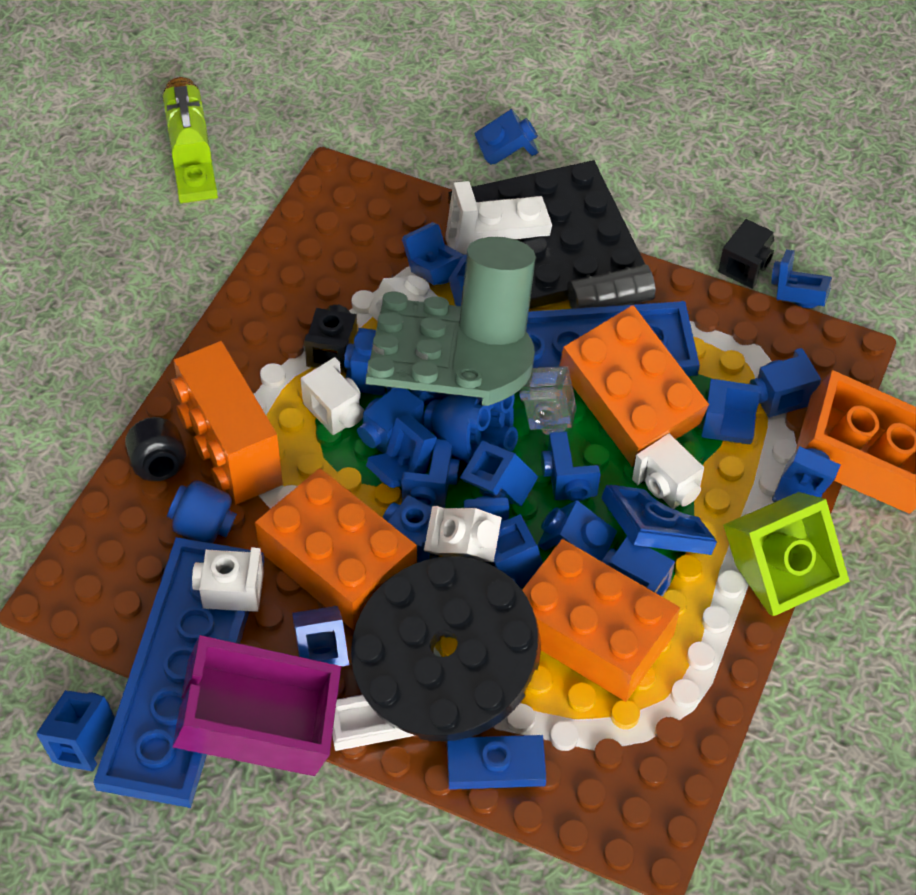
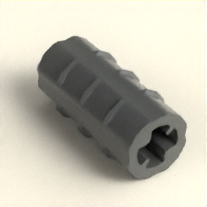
[567,264,656,309]

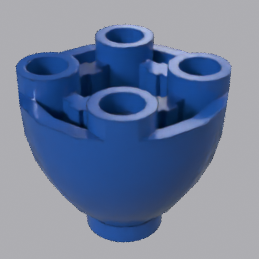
[424,394,518,465]

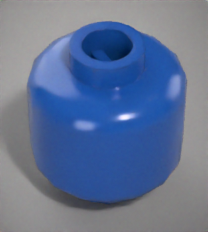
[167,480,237,543]

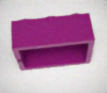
[172,635,341,776]

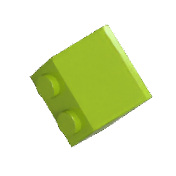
[723,492,850,616]

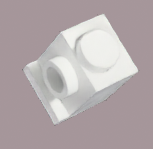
[300,357,365,435]
[632,433,704,509]
[424,506,502,562]
[192,547,264,612]

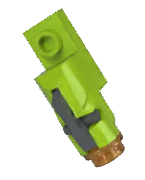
[163,77,218,204]

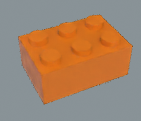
[559,305,709,467]
[171,341,283,505]
[795,370,916,514]
[255,468,417,630]
[522,539,680,702]

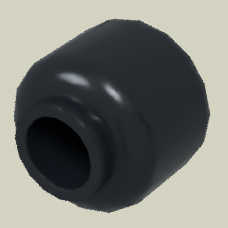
[125,417,186,482]

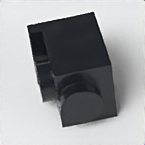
[718,219,774,289]
[304,305,357,373]

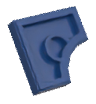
[601,485,717,555]

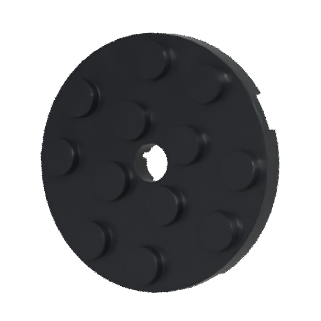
[351,556,541,742]

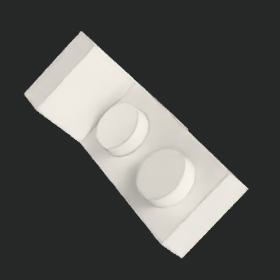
[445,181,552,255]

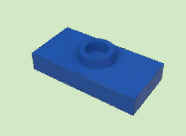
[447,735,546,789]

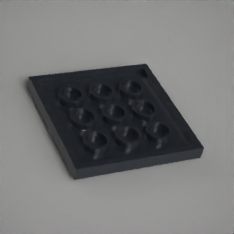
[448,160,645,309]

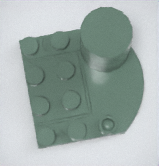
[365,237,536,406]

